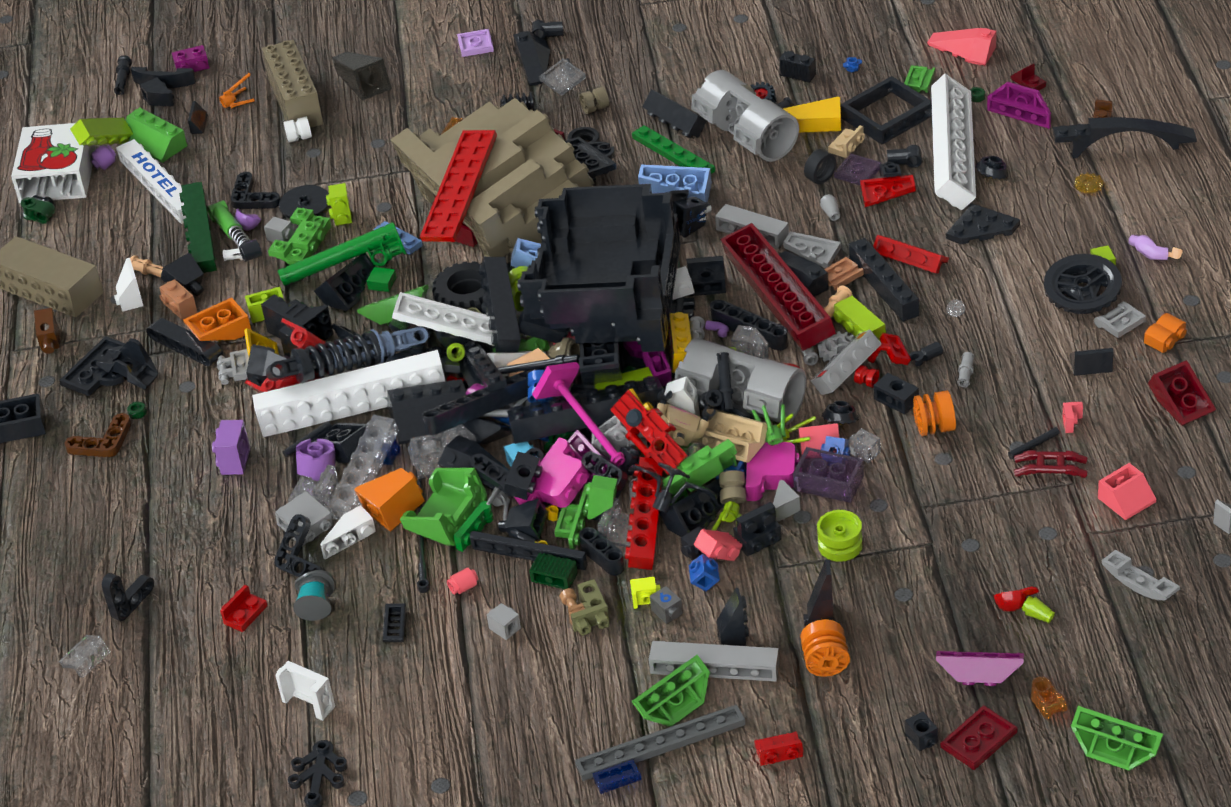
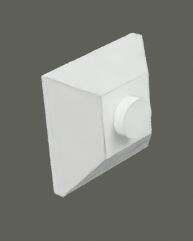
[114,258,143,312]

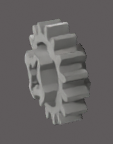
[818,331,854,362]

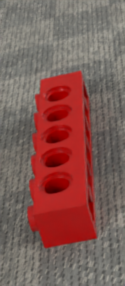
[625,457,663,570]

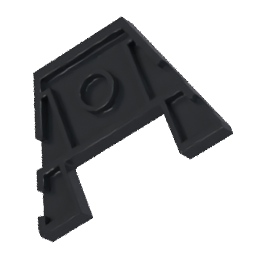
[386,345,460,373]

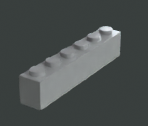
[649,641,780,682]

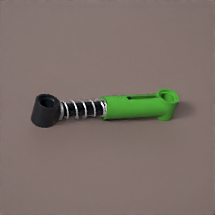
[207,200,262,262]

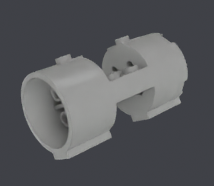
[691,70,799,162]
[675,338,806,425]

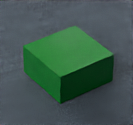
[367,267,397,292]

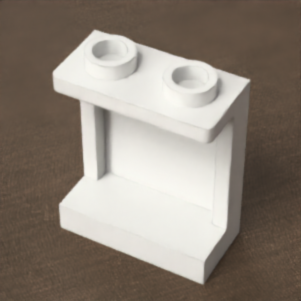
[276,661,335,720]

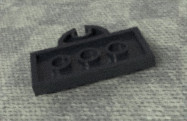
[565,137,616,179]
[59,336,130,396]

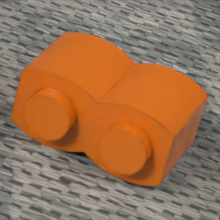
[1144,313,1187,353]

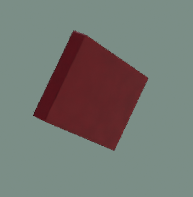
[940,705,1018,770]

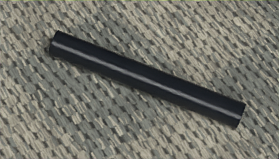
[282,421,332,457]
[1008,427,1060,459]

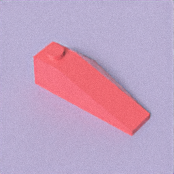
[927,28,996,66]

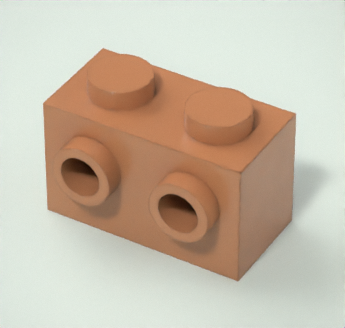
[159,279,197,320]

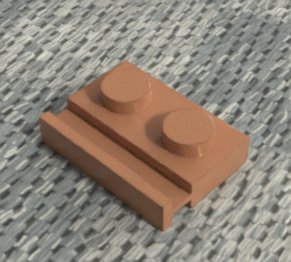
[824,257,864,291]

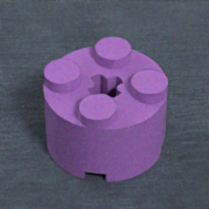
[296,439,336,481]

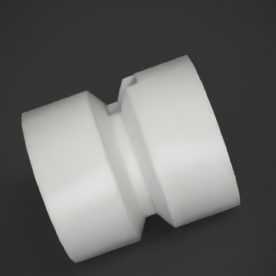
[284,116,312,143]

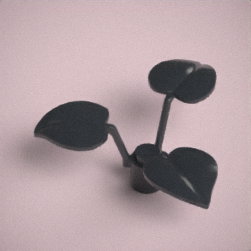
[628,462,717,513]

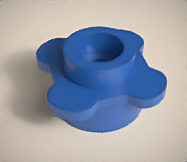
[843,57,862,72]

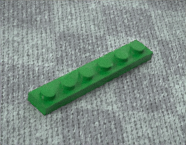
[632,125,715,174]

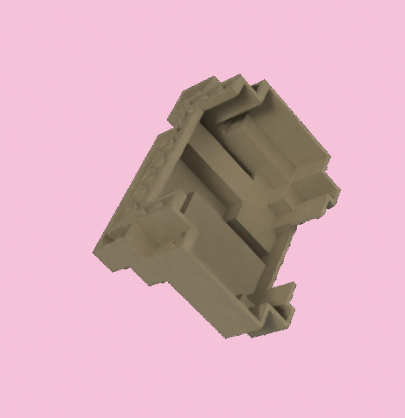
[390,98,594,257]

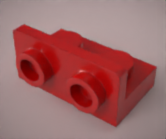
[220,585,268,632]
[754,732,803,766]

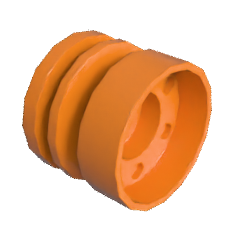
[913,390,956,436]
[800,619,850,677]

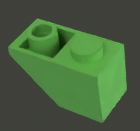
[585,475,618,519]

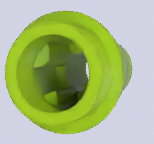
[447,343,465,361]
[1022,596,1055,623]

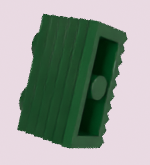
[529,553,578,589]

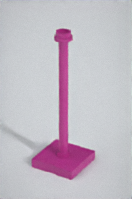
[532,362,625,466]

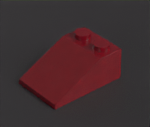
[1148,360,1216,426]

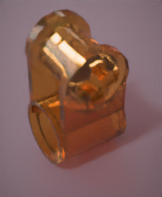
[1031,677,1067,719]

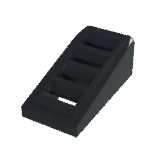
[383,603,407,642]

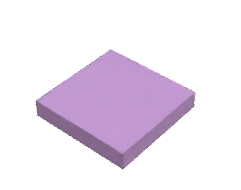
[457,29,494,57]

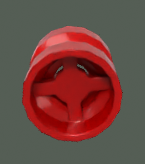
[854,365,880,388]

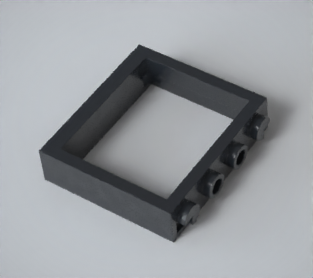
[840,76,932,145]

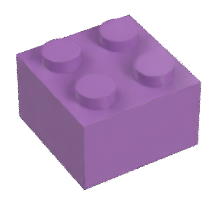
[212,420,250,475]

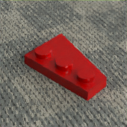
[860,175,916,207]

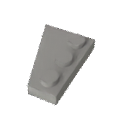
[783,231,841,268]

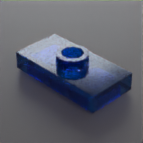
[592,760,642,794]

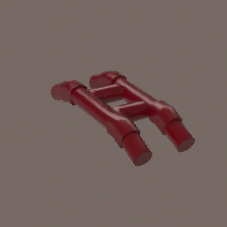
[1014,450,1088,478]

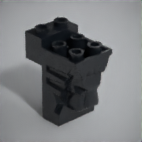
[261,295,334,357]

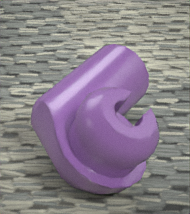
[705,321,729,338]

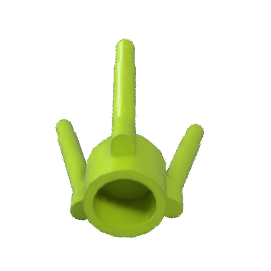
[777,413,816,444]
[712,501,742,531]

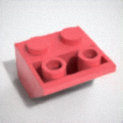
[1098,463,1156,520]

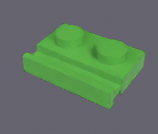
[904,65,935,93]

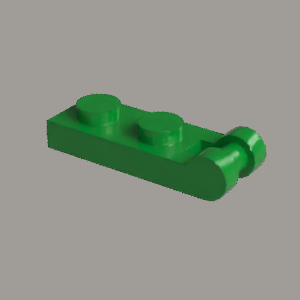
[454,501,493,552]

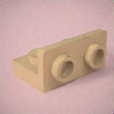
[828,125,865,158]

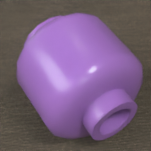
[91,145,116,170]

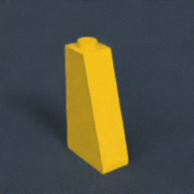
[783,97,841,133]

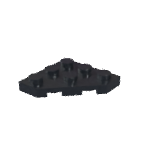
[946,203,1020,244]

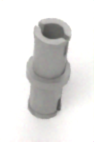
[957,352,975,388]

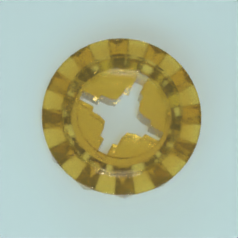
[1074,172,1103,193]

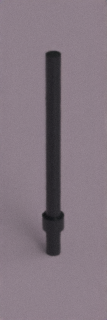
[475,354,580,378]

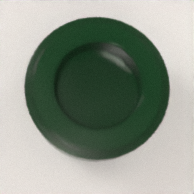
[970,87,985,102]
[127,402,147,419]

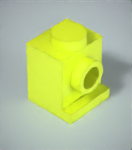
[630,577,660,609]

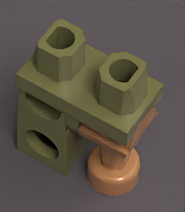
[559,579,609,636]

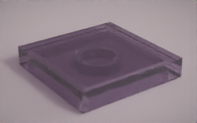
[834,154,881,185]

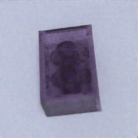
[793,447,864,503]

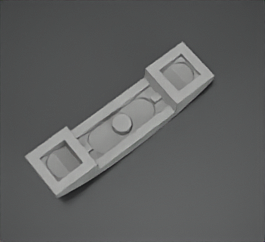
[1102,550,1180,600]

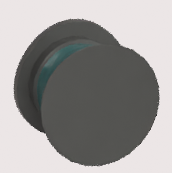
[293,570,335,621]

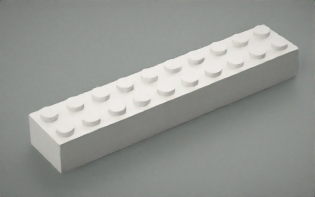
[931,73,976,210]
[252,350,445,437]

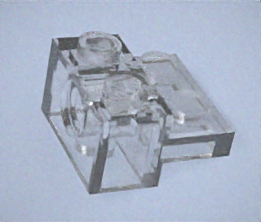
[408,432,451,479]

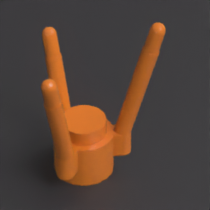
[219,73,255,109]

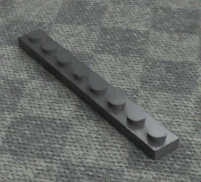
[574,705,745,781]

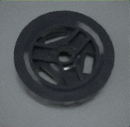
[1044,254,1122,314]

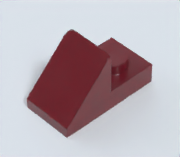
[1010,63,1046,91]

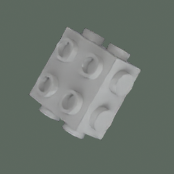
[591,416,647,459]
[275,491,333,546]

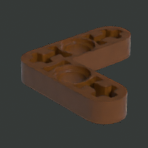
[64,413,131,457]

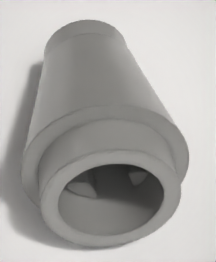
[820,194,840,221]

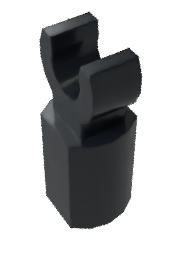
[909,341,943,367]

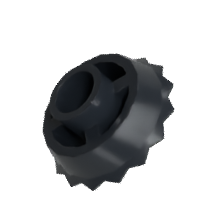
[975,156,1008,180]
[821,401,859,425]

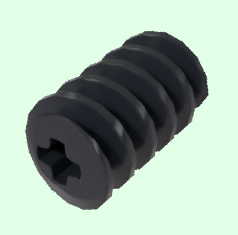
[500,92,535,111]

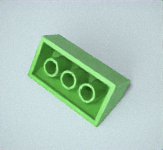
[125,108,187,163]

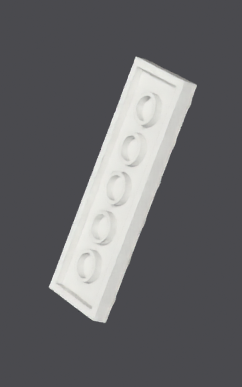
[392,292,495,346]

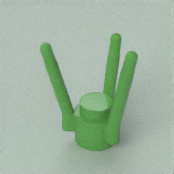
[752,404,786,445]

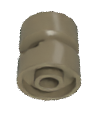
[579,86,610,114]
[719,470,746,504]

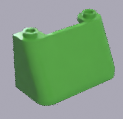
[400,468,487,546]

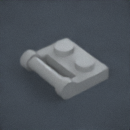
[1094,301,1146,338]

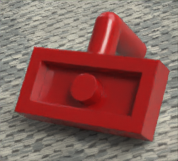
[867,333,911,365]

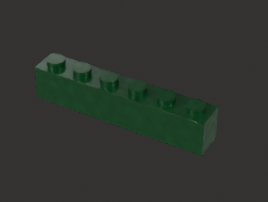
[179,182,217,273]

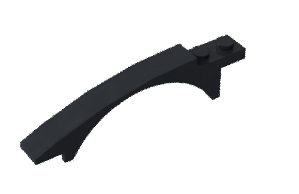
[1053,117,1197,159]

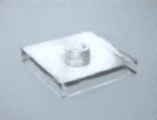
[539,58,586,96]

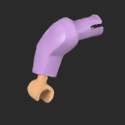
[1129,234,1183,260]

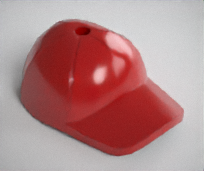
[993,586,1040,612]

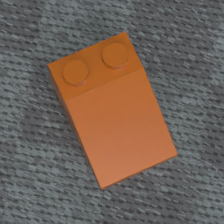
[183,297,251,341]

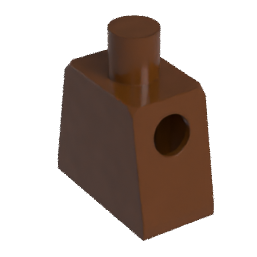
[34,308,60,354]

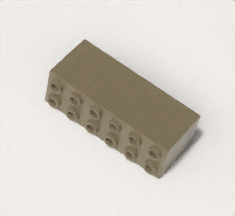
[262,40,323,128]
[0,236,104,317]

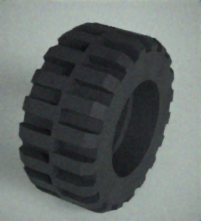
[432,261,485,314]

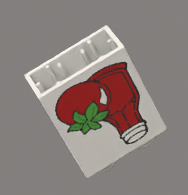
[11,123,96,203]

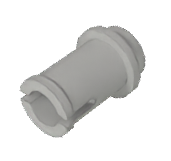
[801,346,818,366]

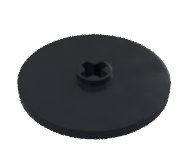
[279,185,330,218]

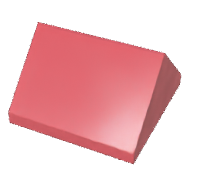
[797,423,840,458]

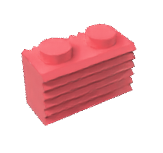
[694,529,742,561]

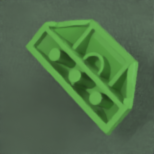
[357,284,429,325]
[631,655,710,727]
[1071,706,1164,771]

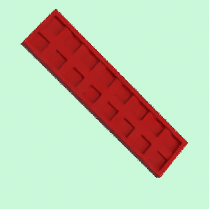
[420,130,497,242]

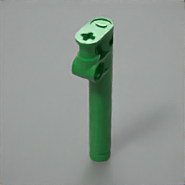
[277,222,407,286]

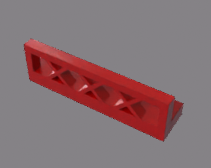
[873,235,949,274]

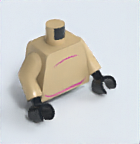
[657,389,716,447]

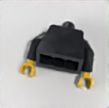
[498,498,559,545]

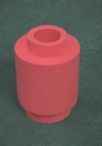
[447,567,478,595]

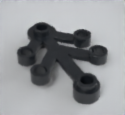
[288,740,348,807]

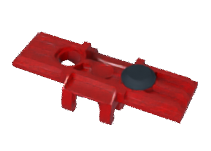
[610,390,688,475]

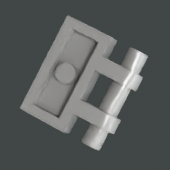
[217,349,249,385]

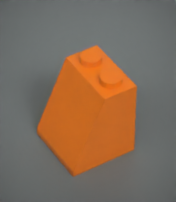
[354,468,425,532]

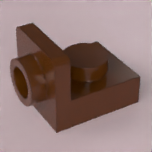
[1093,100,1113,118]

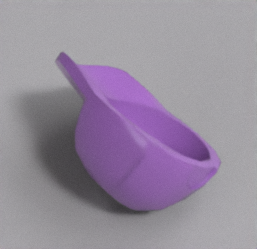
[235,208,261,231]

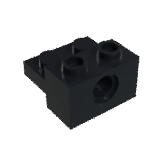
[686,256,726,296]
[733,502,782,557]

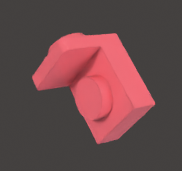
[1062,402,1083,433]

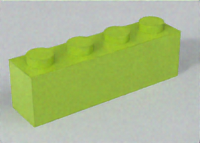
[70,117,133,146]

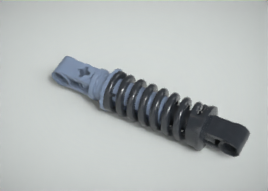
[266,327,428,384]

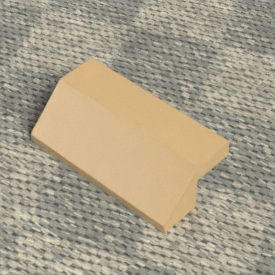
[690,408,767,462]

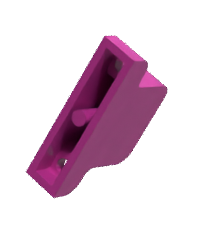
[514,437,590,508]
[746,442,800,501]

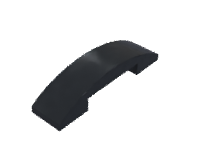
[130,67,196,88]

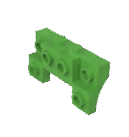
[268,207,332,265]
[662,439,737,504]

